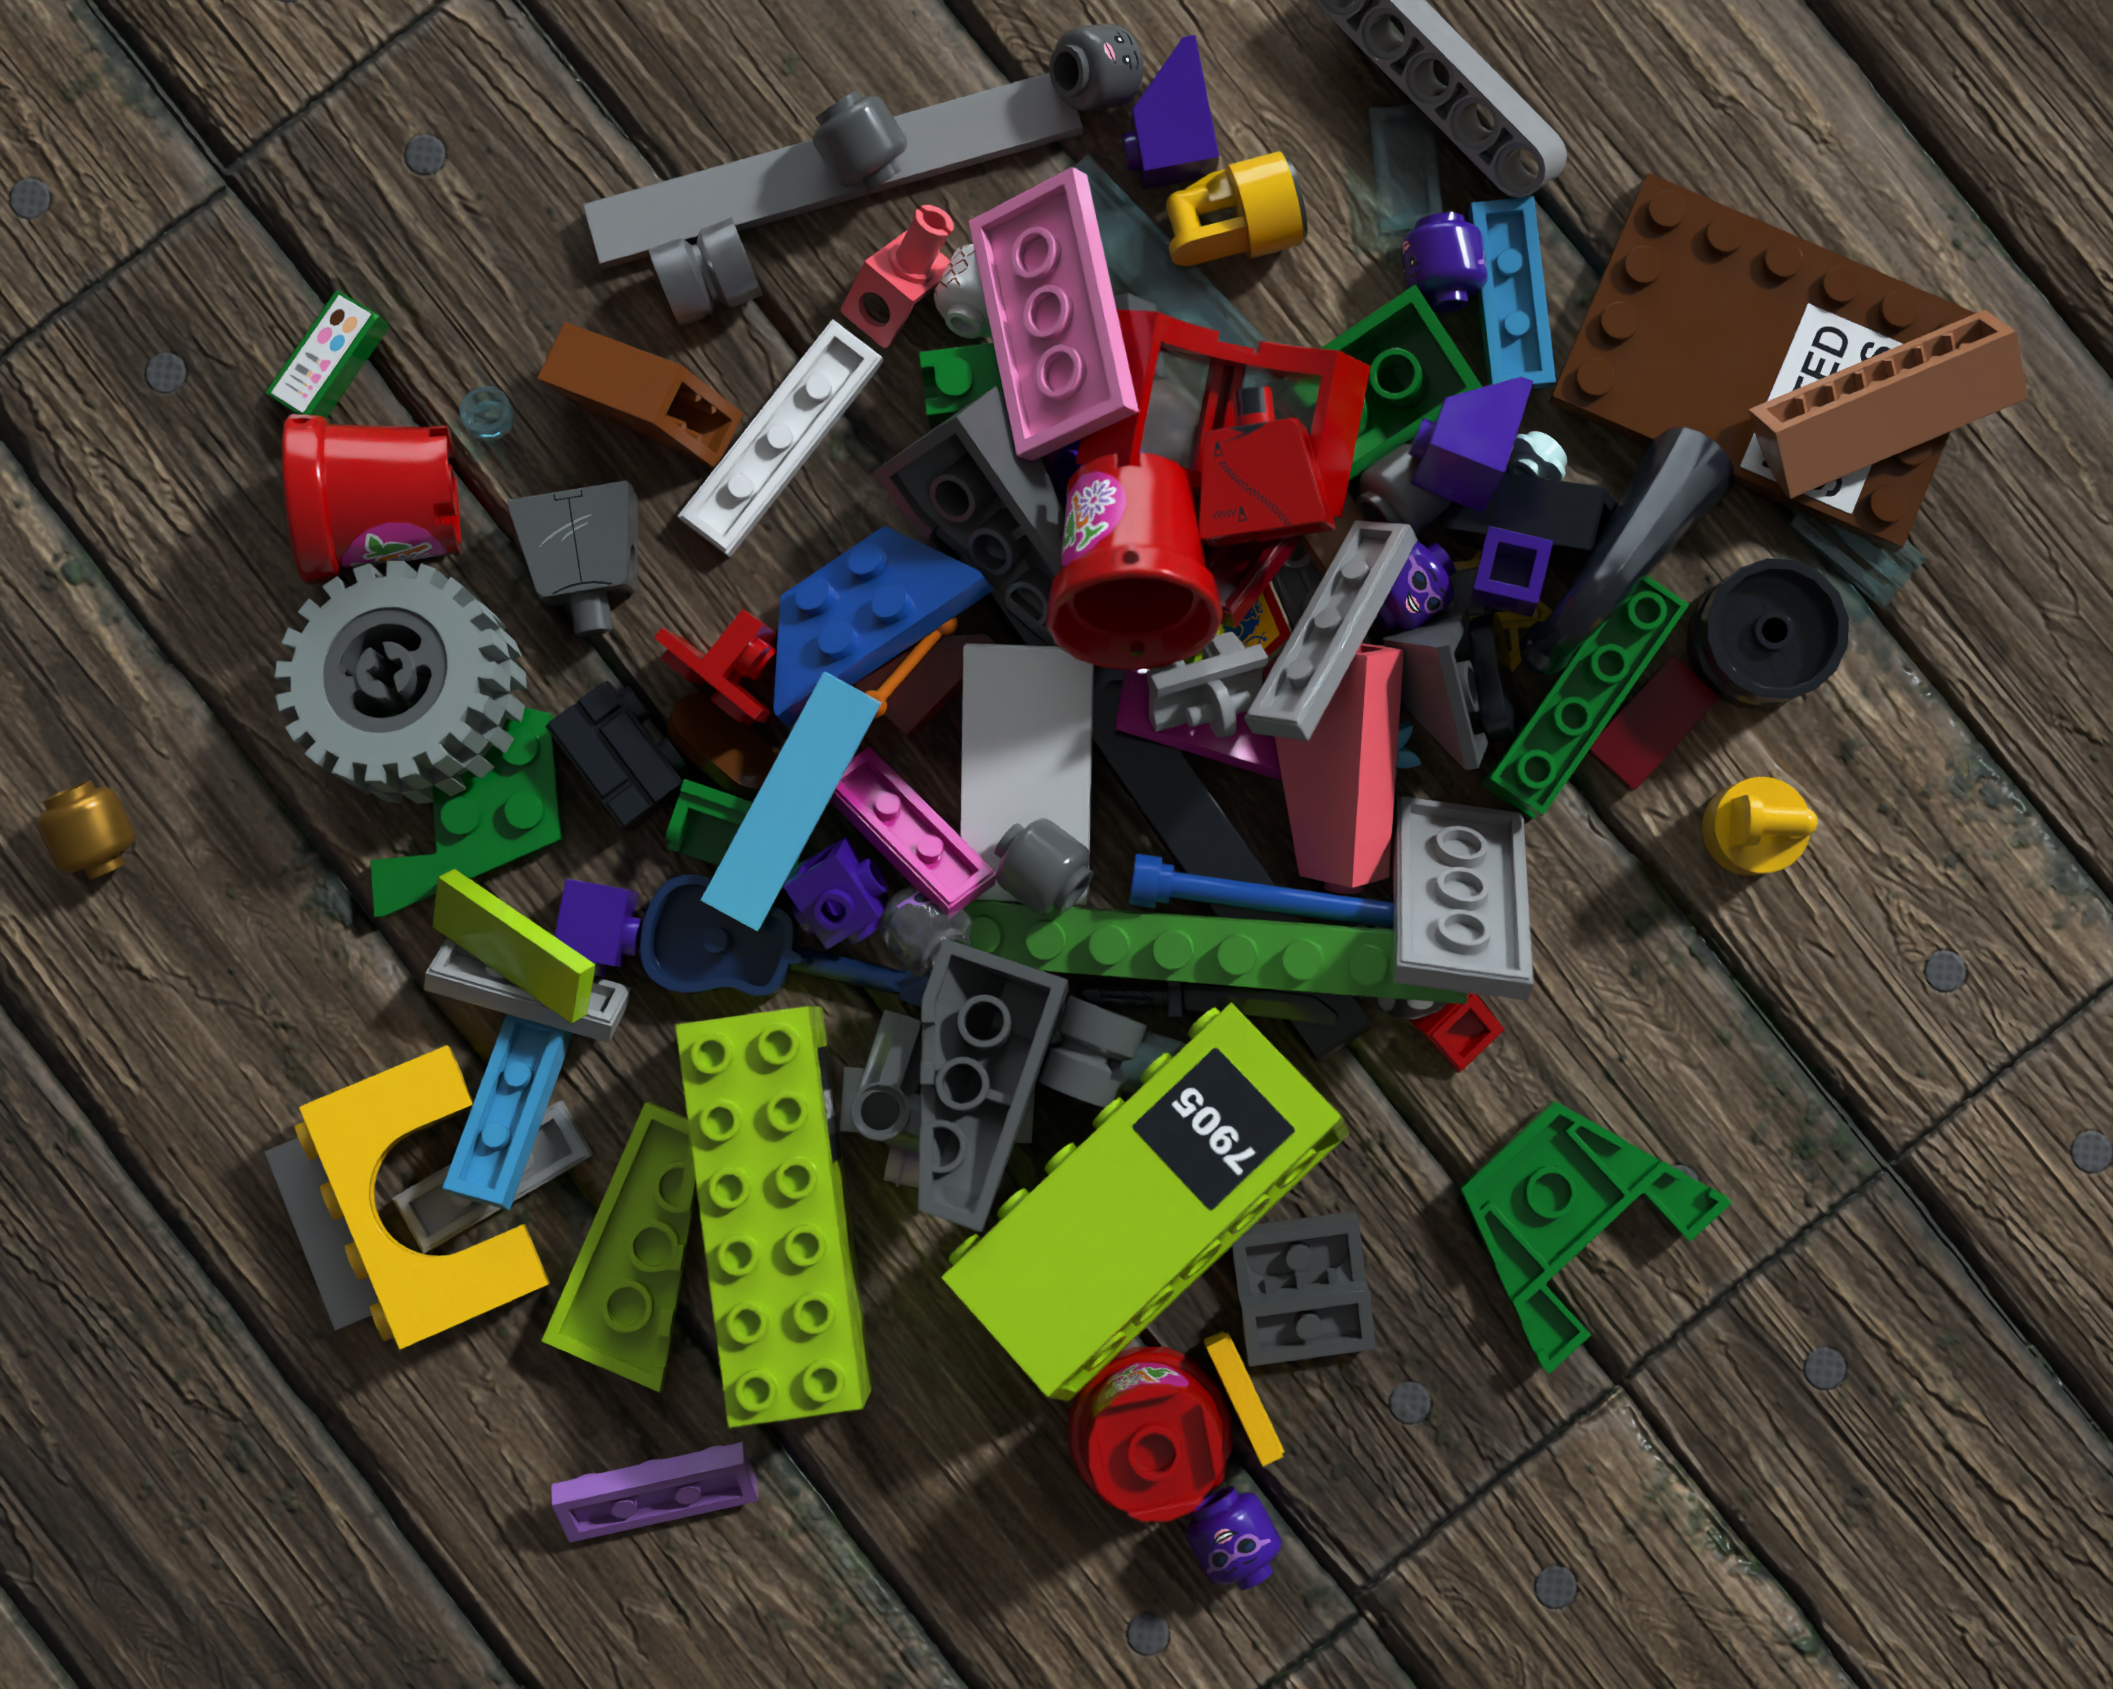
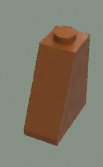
[537,322,744,469]

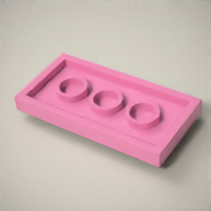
[969,167,1139,461]

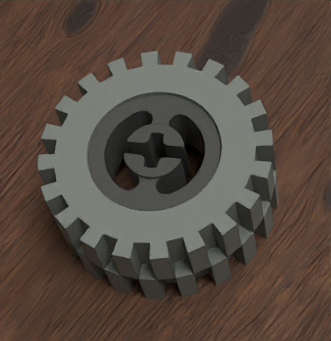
[275,561,527,804]

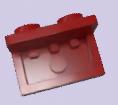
[654,609,778,727]

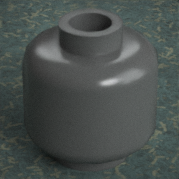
[813,90,907,191]
[1356,443,1452,535]
[994,818,1093,915]

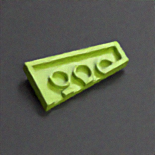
[542,1102,697,1393]

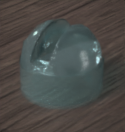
[459,386,514,443]

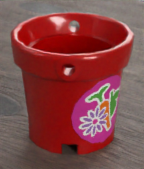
[282,414,461,585]
[1046,453,1223,670]
[1068,1347,1233,1521]

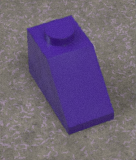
[1122,35,1219,190]
[1408,376,1533,513]

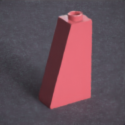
[1263,643,1404,894]

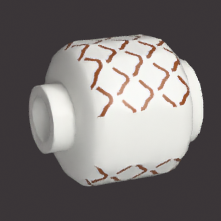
[934,244,992,338]

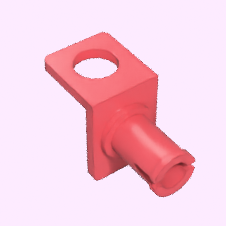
[841,205,954,348]

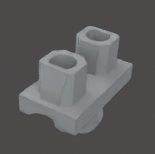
[1146,631,1268,739]

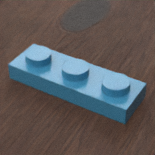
[1468,196,1556,390]
[442,1014,573,1211]

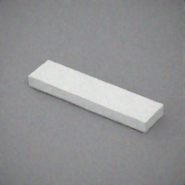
[678,319,883,558]

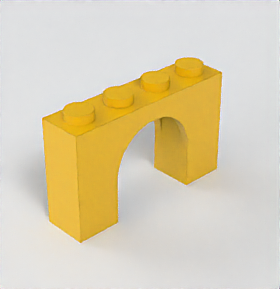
[295,1045,550,1350]

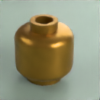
[36,780,136,880]

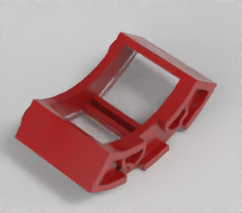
[1076,309,1371,518]

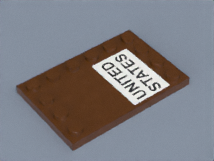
[1547,173,1976,553]

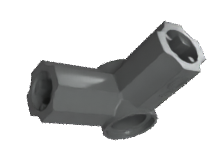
[850,1009,922,1154]

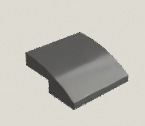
[1231,1211,1376,1367]

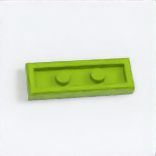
[433,869,595,1024]

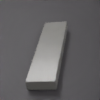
[1244,520,1418,741]

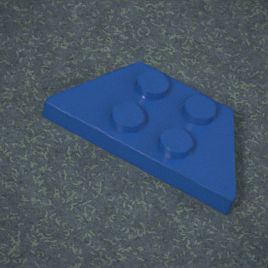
[773,526,994,728]

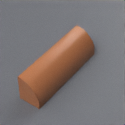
[1749,310,2028,499]

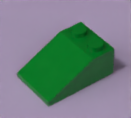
[1266,284,1482,487]

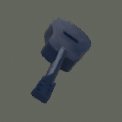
[640,875,932,1007]

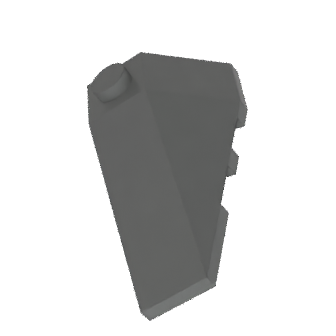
[874,386,1065,647]
[918,938,1069,1232]

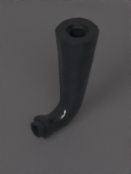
[1519,427,1734,675]

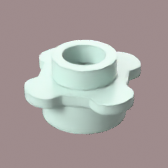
[1506,431,1567,481]

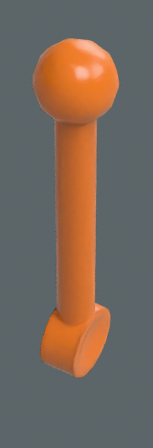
[865,616,958,719]

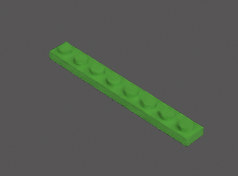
[953,900,1468,1004]

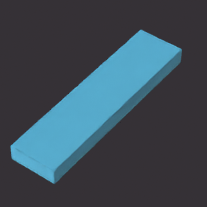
[701,672,882,931]

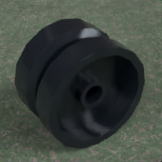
[1687,558,1849,709]

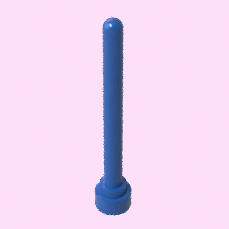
[1129,853,1394,929]

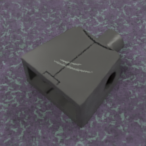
[507,481,639,637]

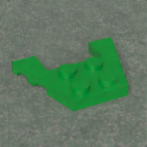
[370,686,565,918]
[1458,1101,1732,1374]

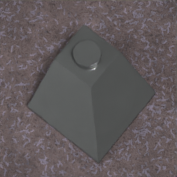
[1378,606,1490,770]

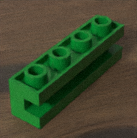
[1478,576,1690,821]

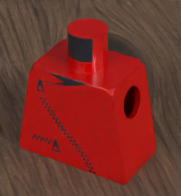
[1199,386,1335,548]

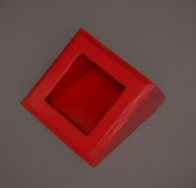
[1406,993,1505,1073]

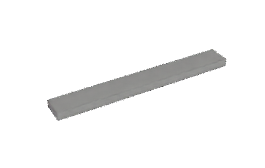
[583,73,1082,270]

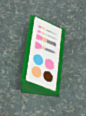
[265,290,390,419]

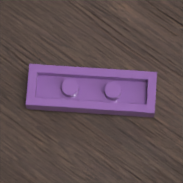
[552,1442,759,1543]

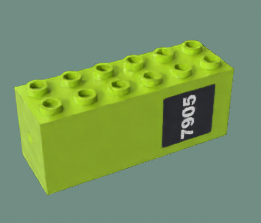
[941,1003,1350,1402]
[676,1006,874,1428]

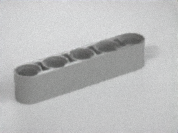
[1317,0,1567,198]

